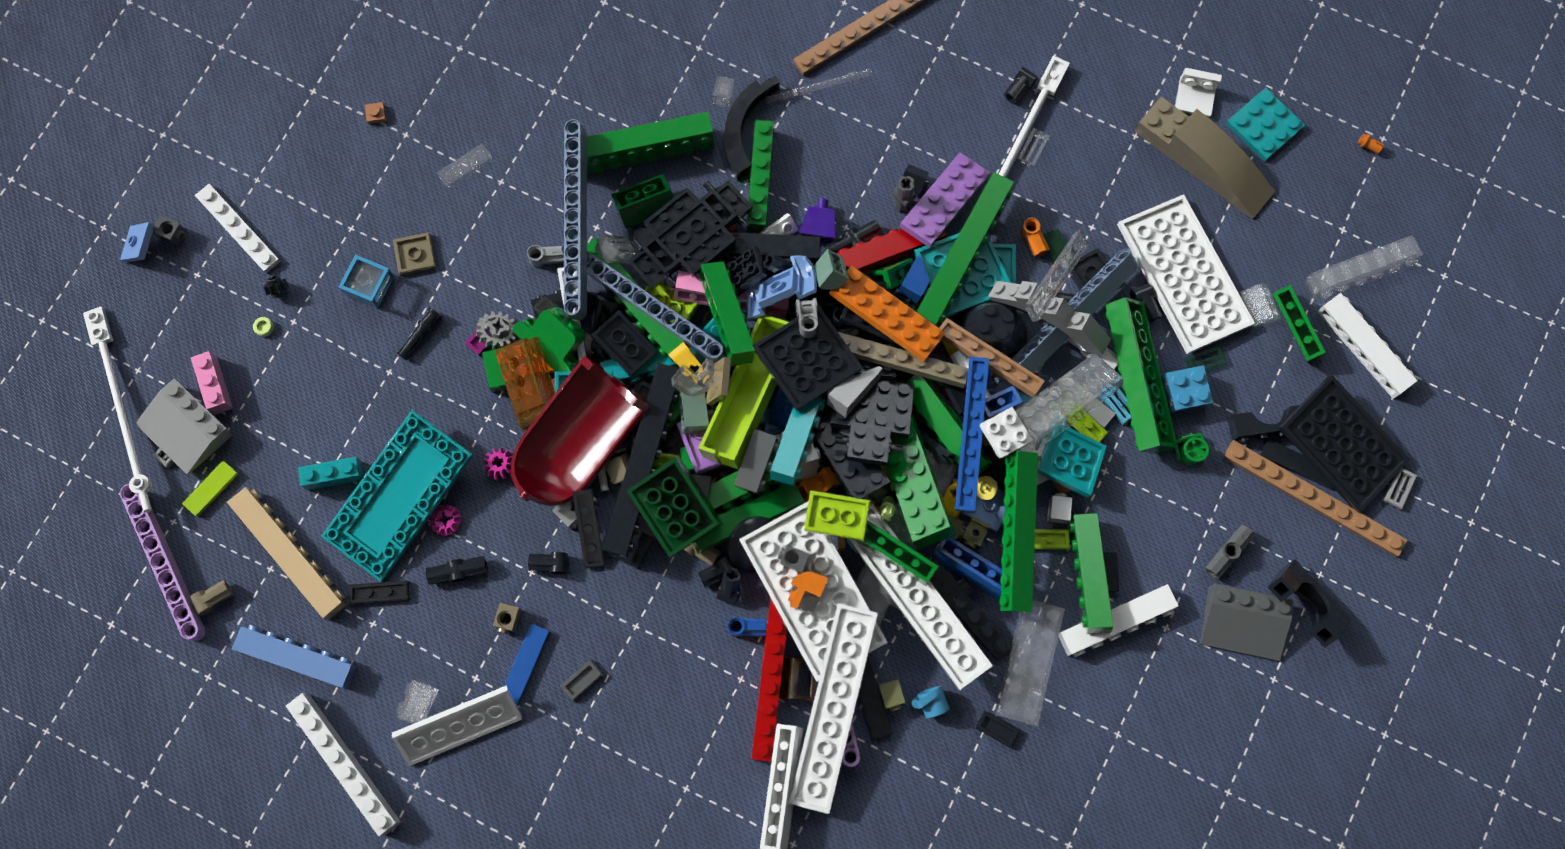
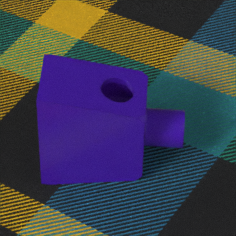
[799,198,835,244]

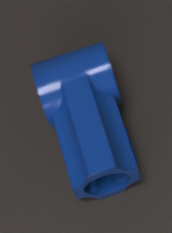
[727,617,766,637]

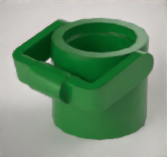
[1173,433,1209,467]

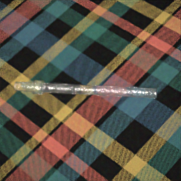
[766,68,872,104]

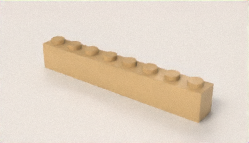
[227,487,347,620]

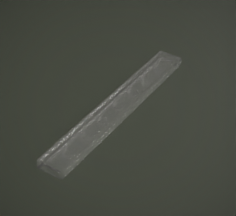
[1025,229,1089,322]

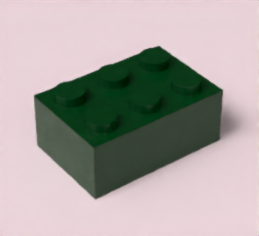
[611,174,674,229]

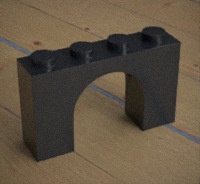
[1267,559,1352,648]

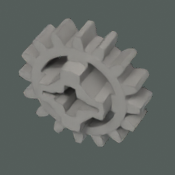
[476,311,517,350]

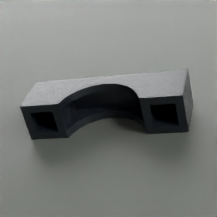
[1227,405,1300,443]

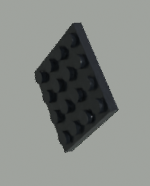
[752,304,863,412]

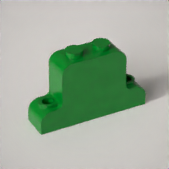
[512,307,585,372]

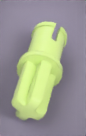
[880,496,896,522]

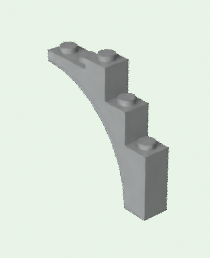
[988,281,1111,355]

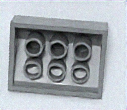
[135,379,232,475]

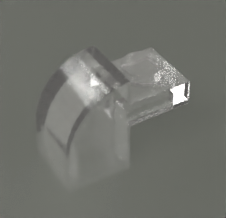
[671,358,715,396]

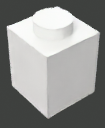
[1048,493,1072,524]

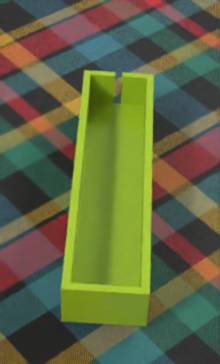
[698,315,789,469]

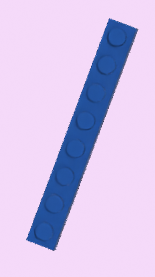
[955,357,989,513]

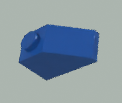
[897,256,930,303]
[983,386,1023,422]

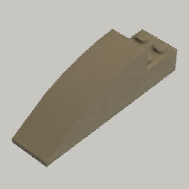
[1134,96,1275,219]

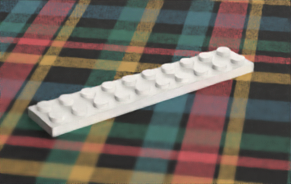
[849,503,992,690]
[789,603,878,814]

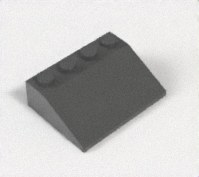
[1200,584,1294,661]

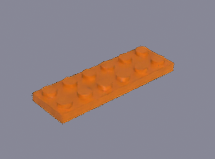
[829,265,945,362]

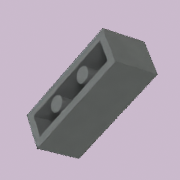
[734,429,780,495]

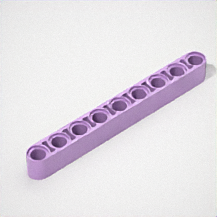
[120,484,205,641]

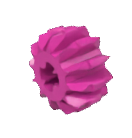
[483,447,513,480]

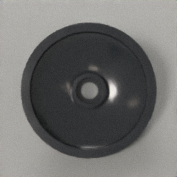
[727,516,773,573]

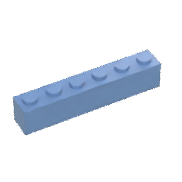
[232,625,357,689]

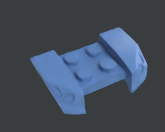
[747,256,817,322]

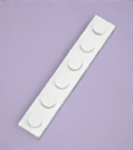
[195,184,281,273]

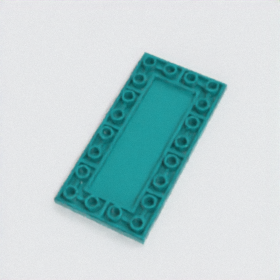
[321,410,474,582]

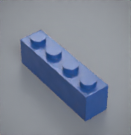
[932,537,1002,600]

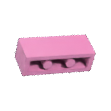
[191,351,233,415]

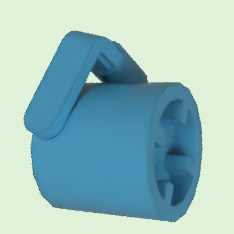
[911,686,950,718]

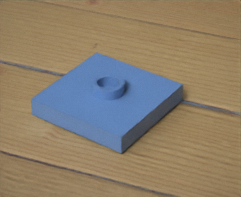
[120,222,155,263]
[962,489,1005,532]

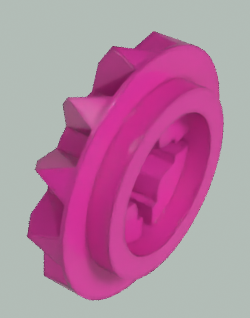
[429,505,461,536]

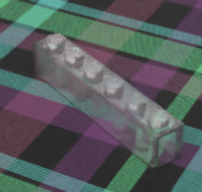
[1305,235,1423,299]

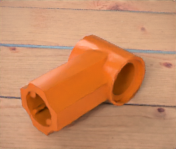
[1020,218,1050,257]

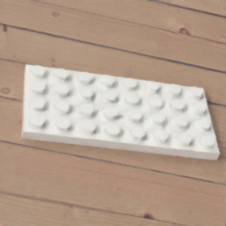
[1117,195,1255,354]
[739,501,887,682]

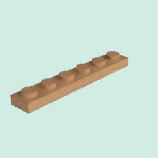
[939,318,1045,398]

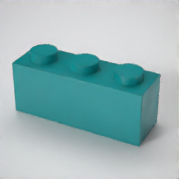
[298,457,364,491]

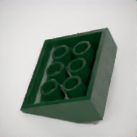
[627,457,723,558]

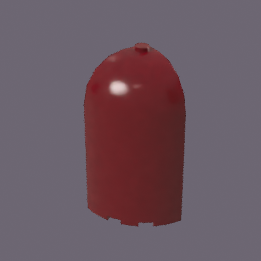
[511,355,650,506]

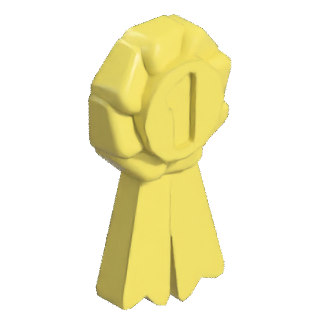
[953,476,998,500]

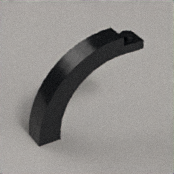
[724,76,780,181]

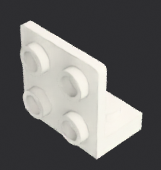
[1175,68,1222,117]
[980,407,1033,459]

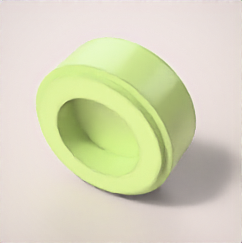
[253,317,274,337]

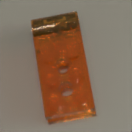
[495,337,555,432]

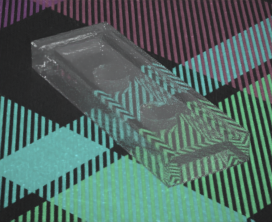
[436,143,493,189]

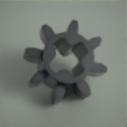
[263,275,289,298]

